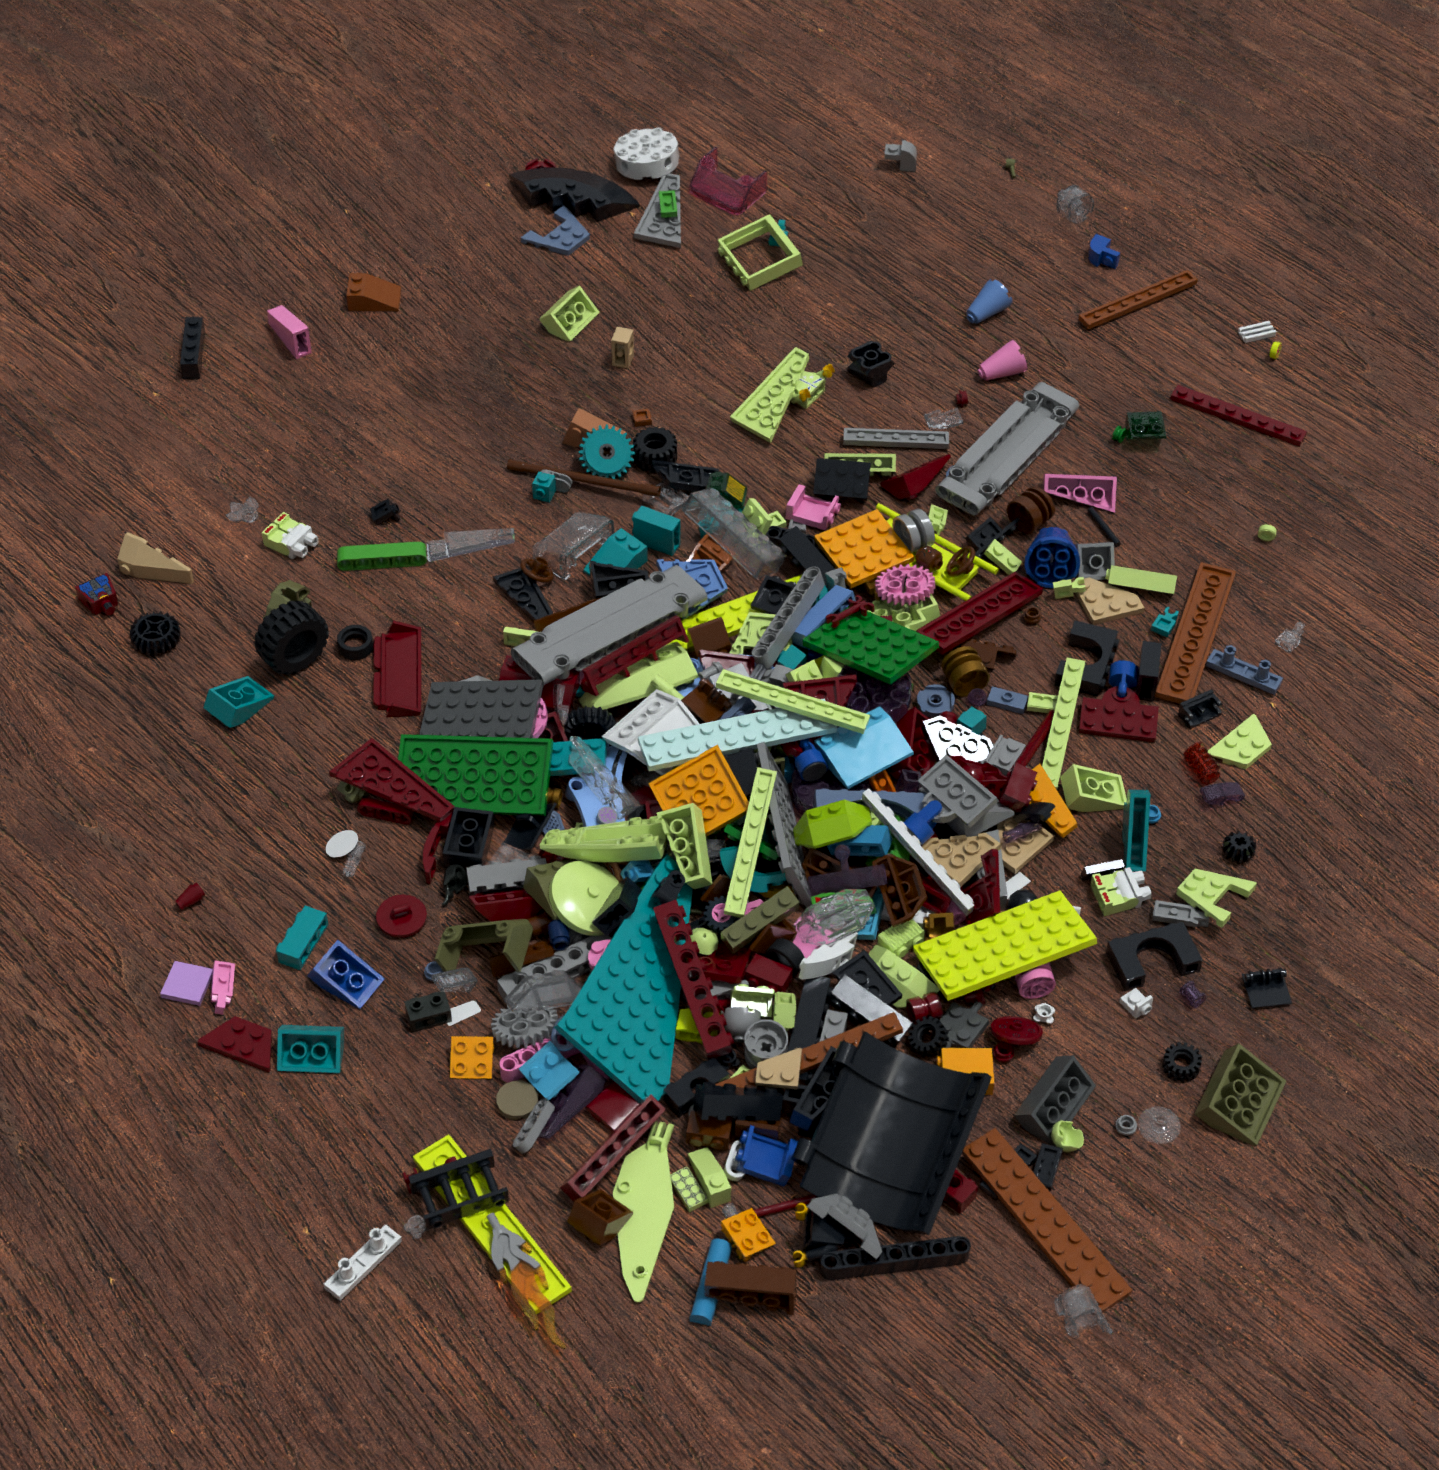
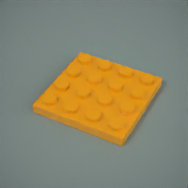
[814,509,914,588]
[648,745,749,837]

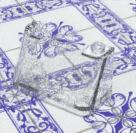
[533,511,614,581]

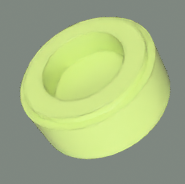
[1258,524,1277,541]

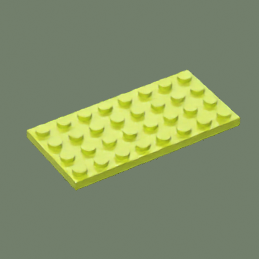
[913,890,1097,1001]

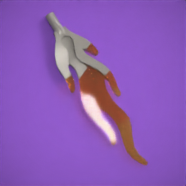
[487,1213,566,1349]

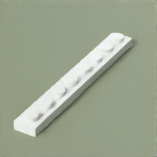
[862,788,974,916]

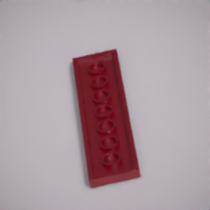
[916,571,1043,654]

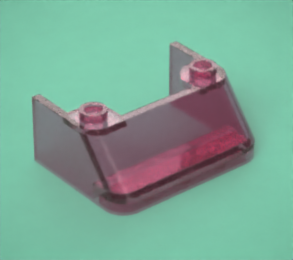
[689,146,767,215]

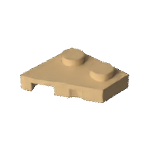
[755,1048,802,1090]

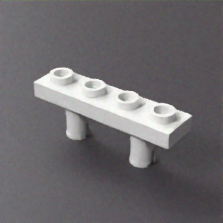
[324,1224,402,1301]

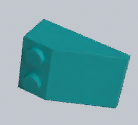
[583,528,648,576]
[203,676,275,728]

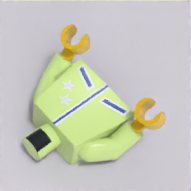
[790,364,835,409]

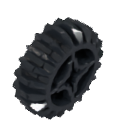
[129,611,181,656]
[564,705,616,741]

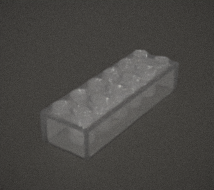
[682,488,787,579]

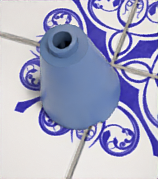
[966,279,1012,324]

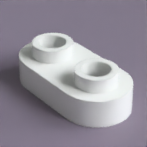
[723,1140,745,1181]

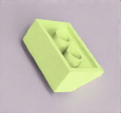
[539,285,600,342]

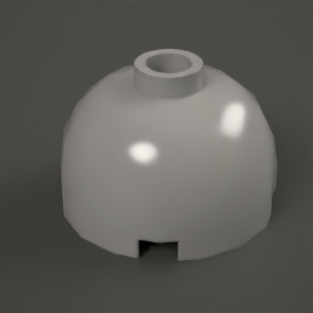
[720,1007,761,1043]

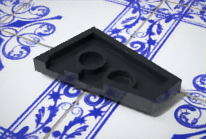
[832,950,902,1006]

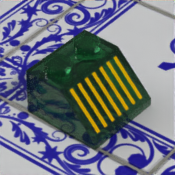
[706,472,748,510]

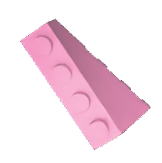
[1043,474,1117,513]

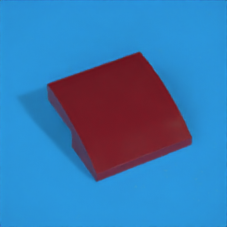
[585,1081,639,1132]

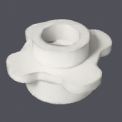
[1033,1003,1055,1024]

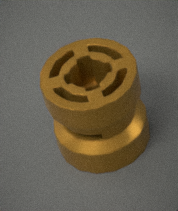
[547,788,563,808]

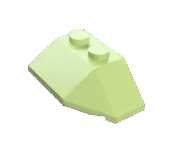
[869,945,940,1009]

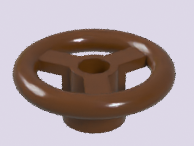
[946,546,975,577]
[520,557,554,583]

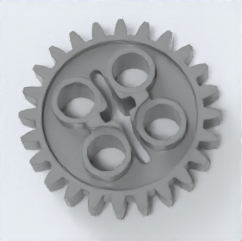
[491,999,558,1048]

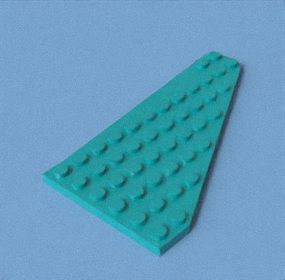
[554,854,693,1103]

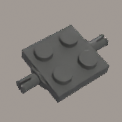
[932,1001,989,1054]

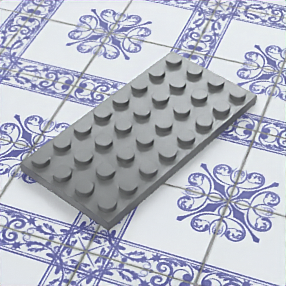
[756,742,813,910]

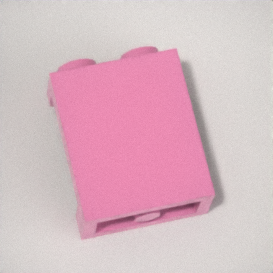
[785,484,841,530]

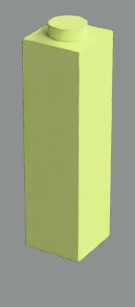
[1105,565,1177,594]

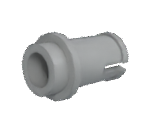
[698,662,723,680]

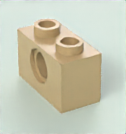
[611,327,634,369]

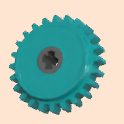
[578,425,635,479]

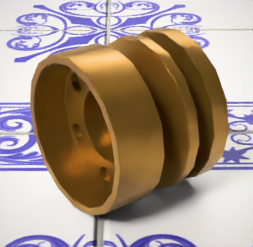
[941,646,990,697]

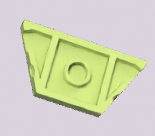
[1205,714,1272,769]

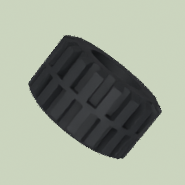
[633,427,677,473]

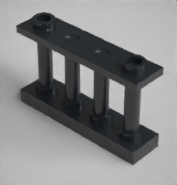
[408,1149,509,1230]

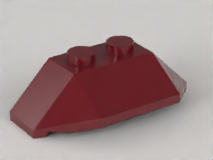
[469,887,542,922]

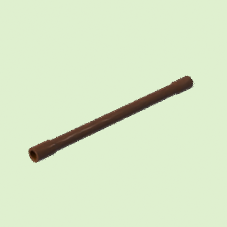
[507,459,661,497]

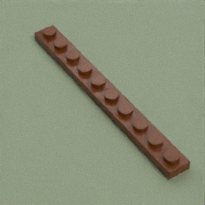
[716,1012,903,1089]

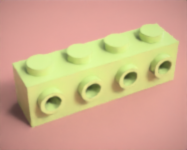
[824,453,896,476]

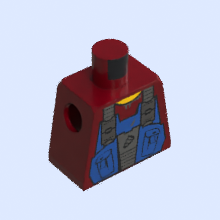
[75,573,118,615]

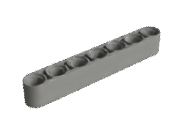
[752,567,825,669]

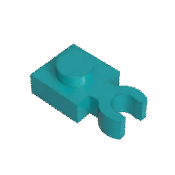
[1151,607,1179,638]

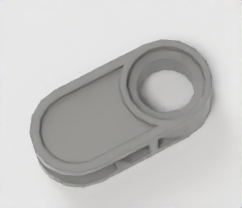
[540,469,573,493]

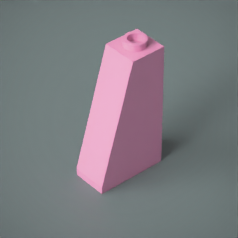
[267,305,312,359]

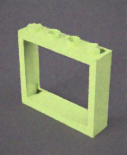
[718,214,803,291]

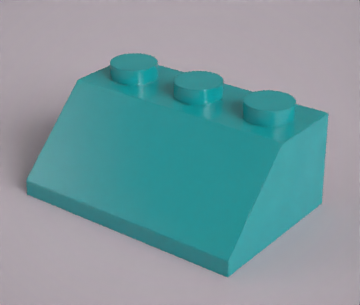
[277,1025,344,1073]

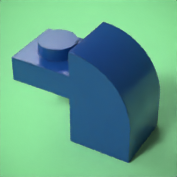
[1088,234,1120,269]

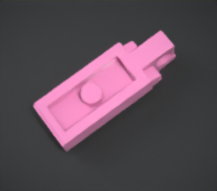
[210,960,235,1015]

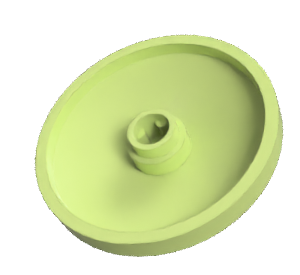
[549,861,619,936]

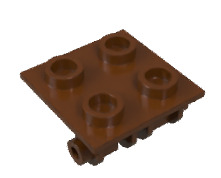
[681,678,733,723]

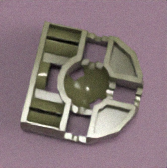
[263,580,312,619]

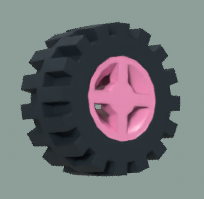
[704,896,740,935]

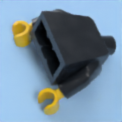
[792,1203,855,1268]

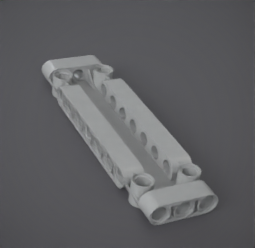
[935,382,1079,515]
[510,565,708,685]

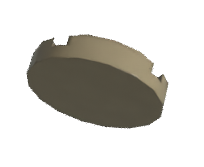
[496,1081,538,1120]

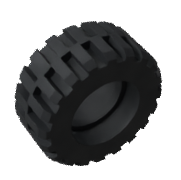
[254,601,329,674]

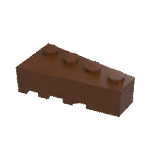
[704,1261,797,1315]

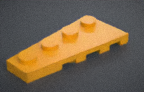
[1029,764,1078,838]

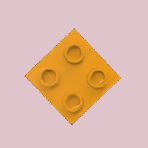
[450,1036,494,1079]
[720,1208,776,1262]

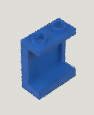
[735,1125,798,1187]

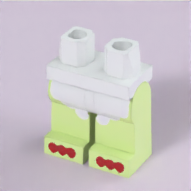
[262,512,319,559]
[1091,867,1151,916]

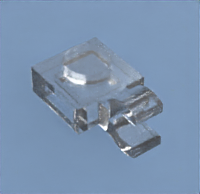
[1275,621,1305,653]

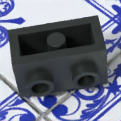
[404,991,452,1033]

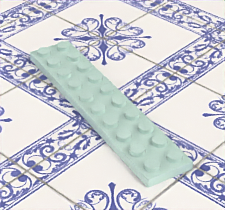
[638,698,837,771]

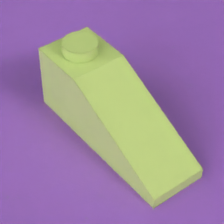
[688,1147,731,1208]

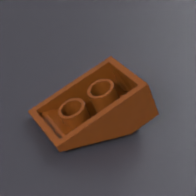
[347,273,401,312]

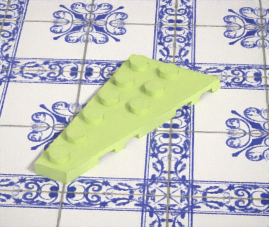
[730,347,810,443]

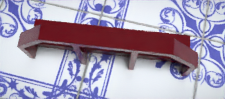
[581,615,689,696]

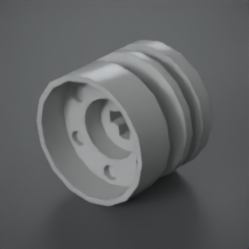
[745,1020,788,1069]

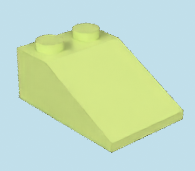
[1060,764,1127,812]

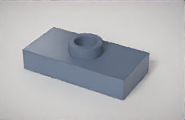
[986,686,1029,714]

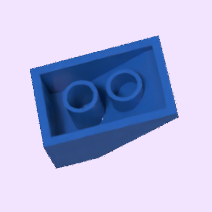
[307,940,385,1010]

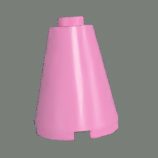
[977,340,1028,381]

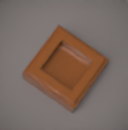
[632,409,652,427]

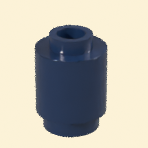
[547,919,570,951]

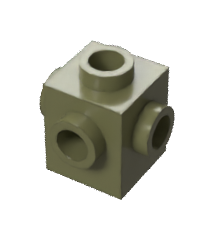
[337,781,370,803]

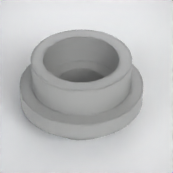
[1115,1115,1137,1136]

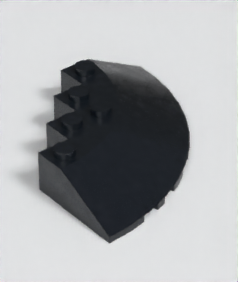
[509,167,640,222]

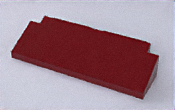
[373,620,421,717]

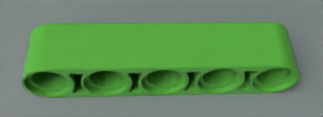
[337,542,427,571]

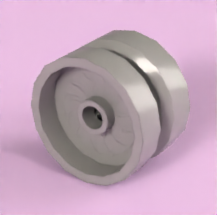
[892,508,935,554]

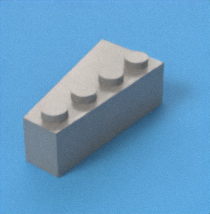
[466,856,547,896]

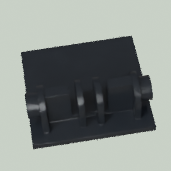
[1242,967,1292,1009]

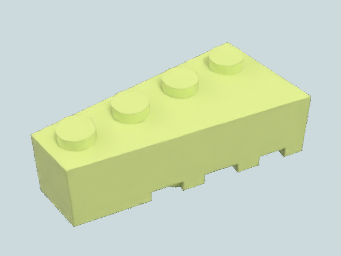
[656,803,712,889]

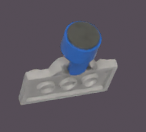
[903,754,999,845]

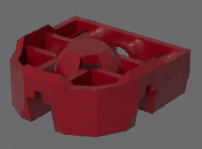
[949,756,1008,799]

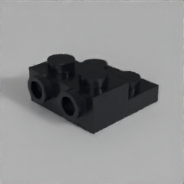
[751,575,796,614]

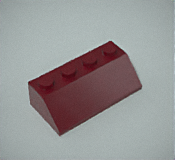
[499,655,580,714]
[890,707,936,787]

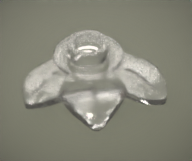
[226,497,259,523]

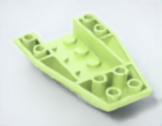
[579,642,699,710]
[540,816,667,862]

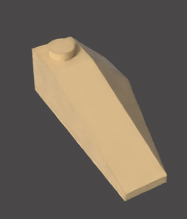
[117,532,194,584]

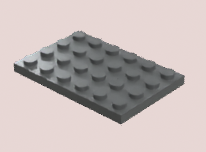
[419,680,544,738]

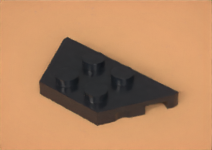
[651,460,719,492]

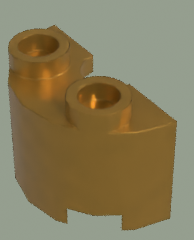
[923,913,954,941]

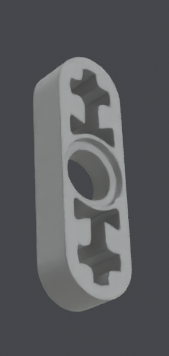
[513,1098,555,1154]

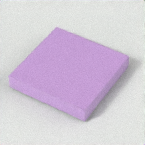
[160,961,213,1006]

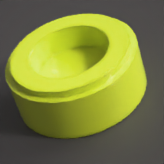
[1269,341,1282,359]

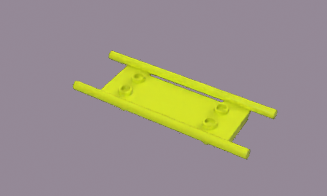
[876,503,999,601]

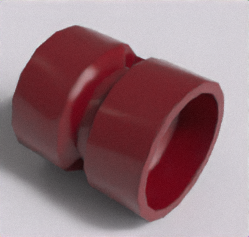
[906,992,943,1025]

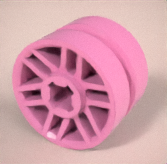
[1014,962,1056,999]

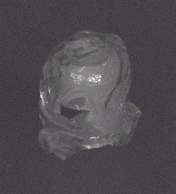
[1054,1284,1113,1339]

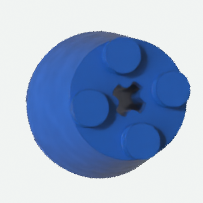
[1025,527,1080,588]

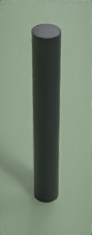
[1087,507,1121,547]

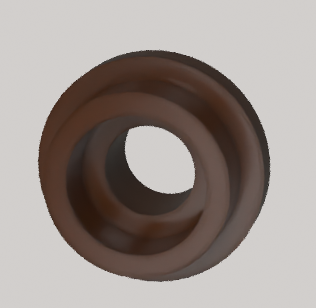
[1023,606,1042,624]

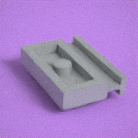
[984,734,1026,775]

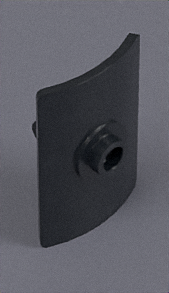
[503,802,557,851]

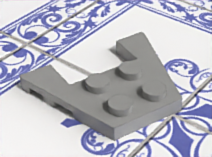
[807,1194,882,1259]

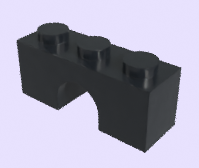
[664,1057,729,1118]

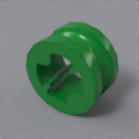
[1112,426,1127,443]

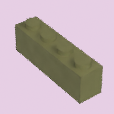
[721,886,799,955]

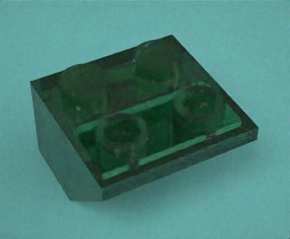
[1124,411,1167,440]

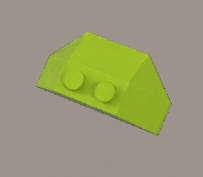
[793,799,872,849]

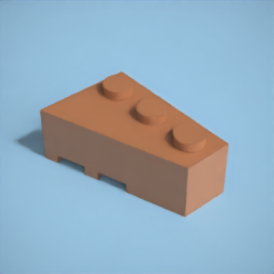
[562,408,626,455]

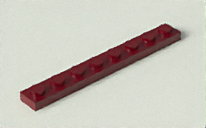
[1170,385,1307,447]

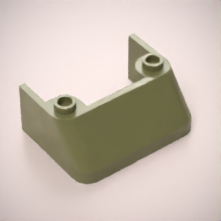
[435,919,533,979]

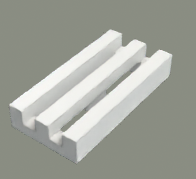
[1238,321,1277,343]

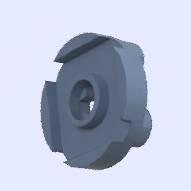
[917,684,955,718]

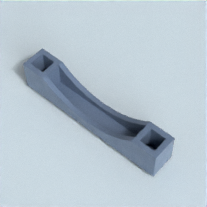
[813,789,927,819]

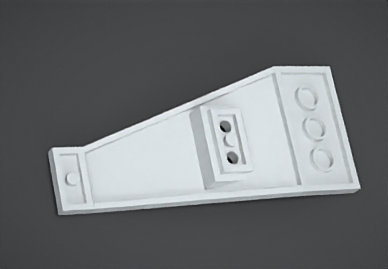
[602,689,746,826]

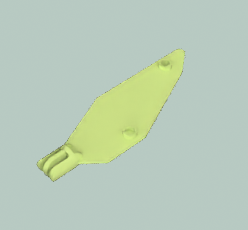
[613,1121,674,1303]

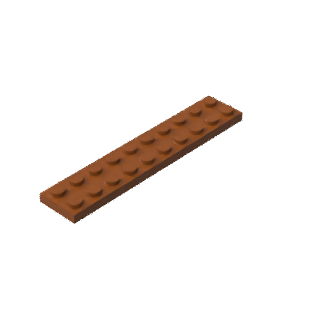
[1155,562,1236,704]
[962,1128,1133,1317]

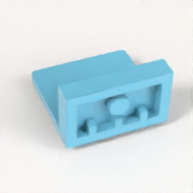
[519,1041,579,1101]

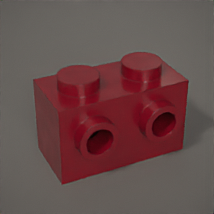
[998,763,1038,812]
[745,954,793,995]

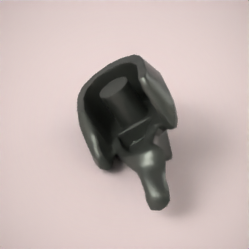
[442,865,467,907]

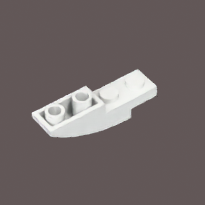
[799,930,858,980]

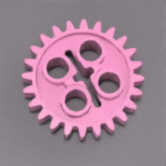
[875,564,935,606]

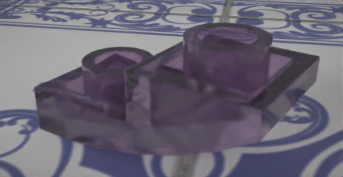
[1199,782,1246,805]

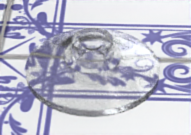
[1138,1106,1181,1144]

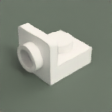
[1119,988,1153,1019]

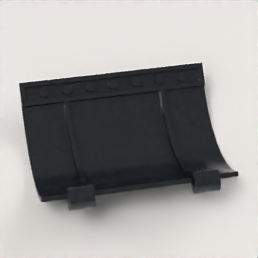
[791,1032,992,1235]

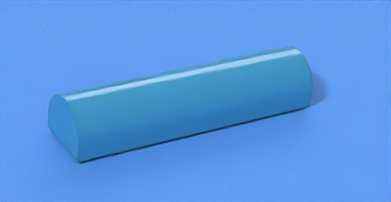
[689,1239,732,1326]

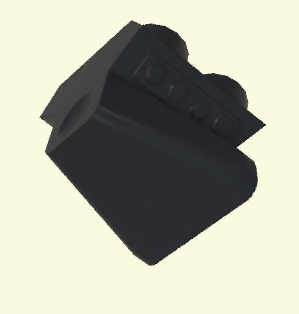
[847,340,895,387]

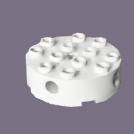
[614,128,679,180]

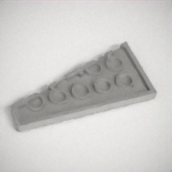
[634,173,681,248]

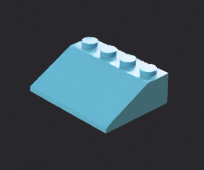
[814,706,914,789]

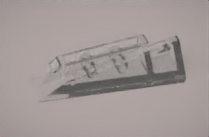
[426,528,515,562]
[569,736,641,820]

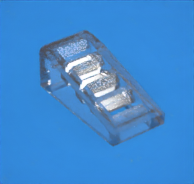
[431,968,477,992]

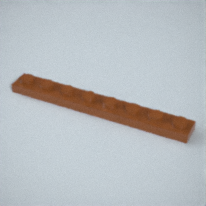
[1078,270,1198,330]

